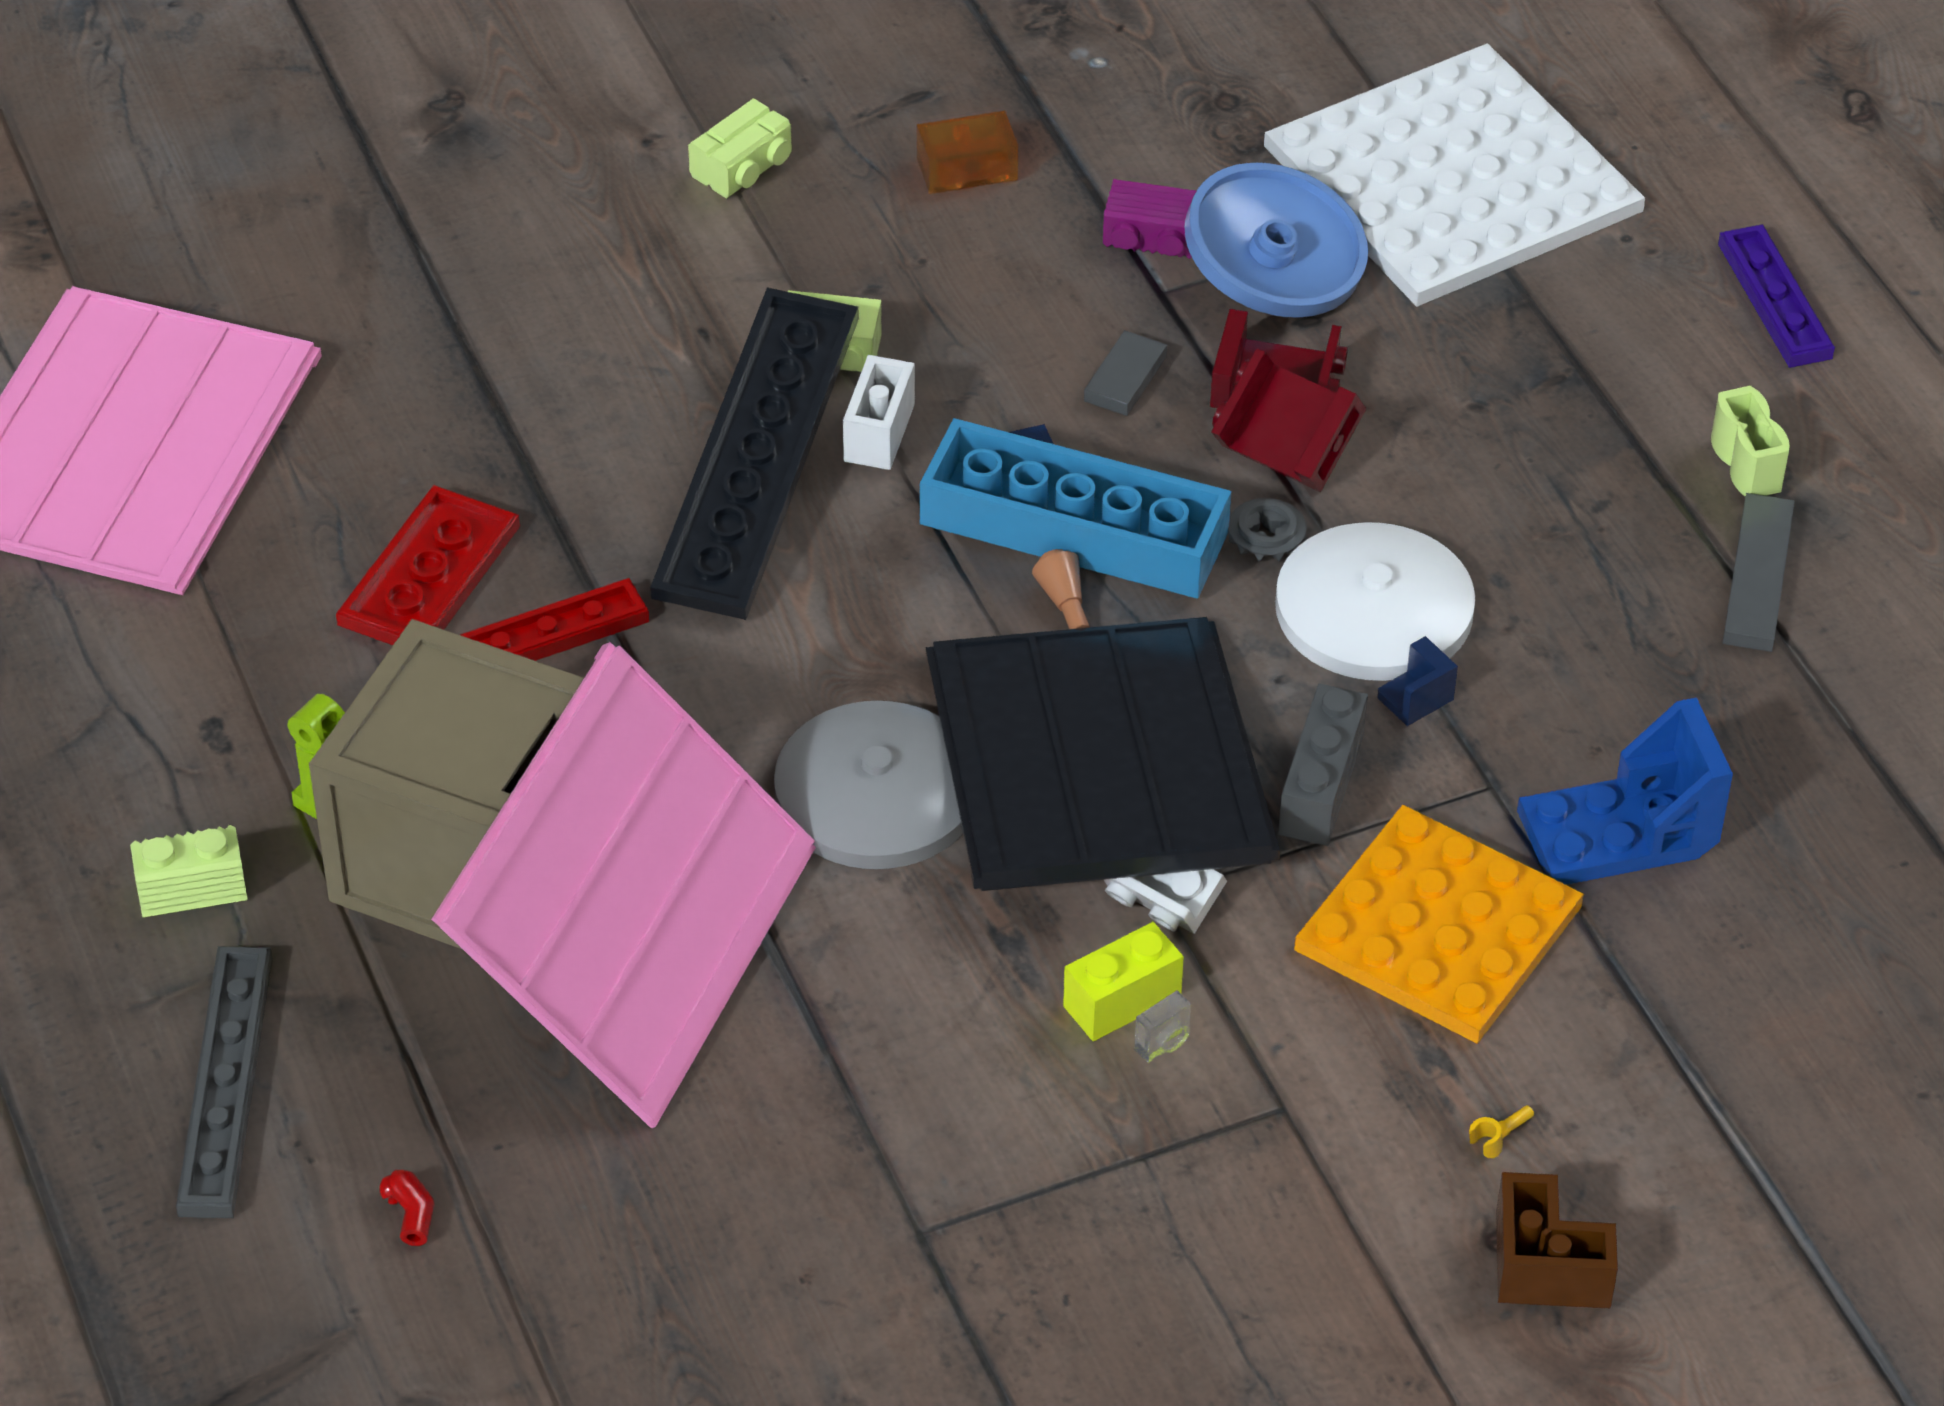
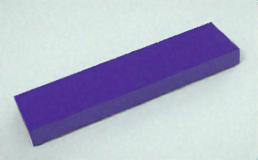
[1718,224,1835,368]

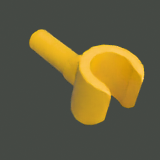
[1469,1105,1534,1158]

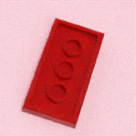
[336,485,520,645]

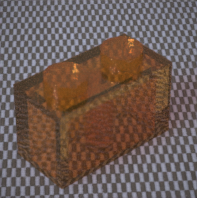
[917,110,1018,194]

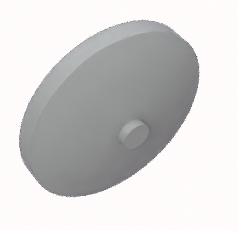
[774,701,963,869]

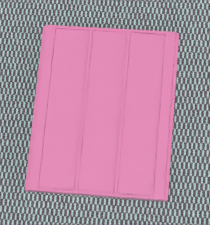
[0,286,322,595]
[431,642,816,1128]

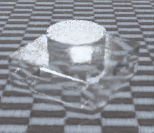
[1134,990,1191,1063]

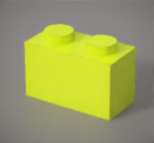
[1063,921,1184,1042]

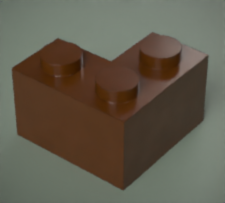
[1496,1172,1618,1309]

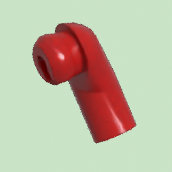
[379,1170,435,1246]

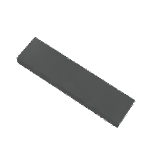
[1722,493,1795,652]

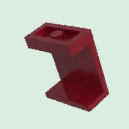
[1210,309,1348,408]
[1211,348,1366,493]

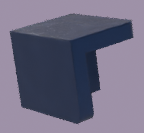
[1377,636,1458,726]

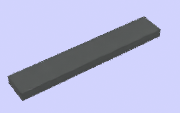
[176,946,273,1218]

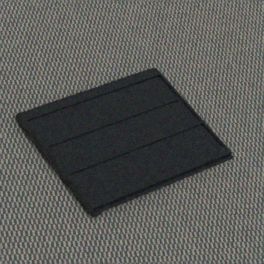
[926,617,1280,891]

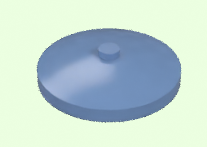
[1184,163,1368,318]

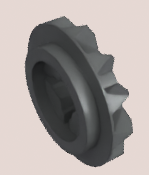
[1228,498,1306,561]

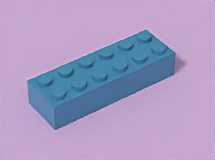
[920,418,1231,599]

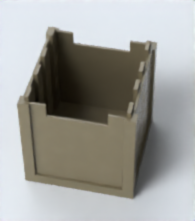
[309,619,584,949]

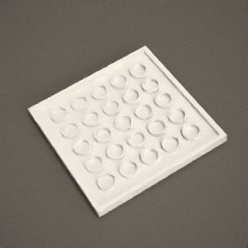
[1264,43,1645,307]

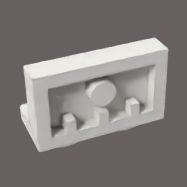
[1104,869,1227,934]

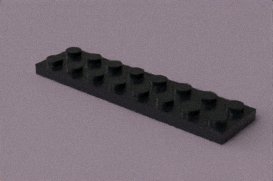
[650,287,859,620]

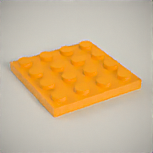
[1294,804,1584,1044]

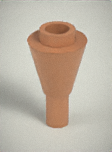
[1032,549,1090,629]

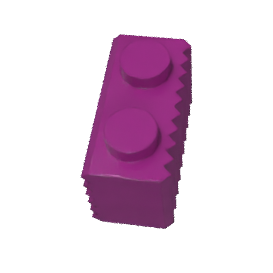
[1103,179,1196,259]

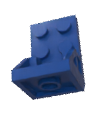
[1517,698,1733,885]

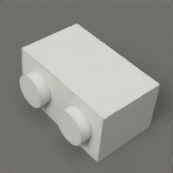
[843,355,915,470]

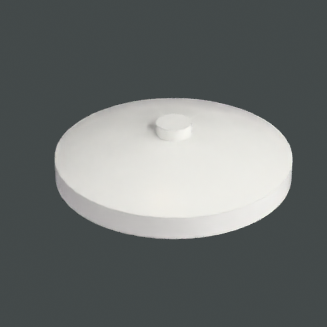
[1275,522,1475,681]

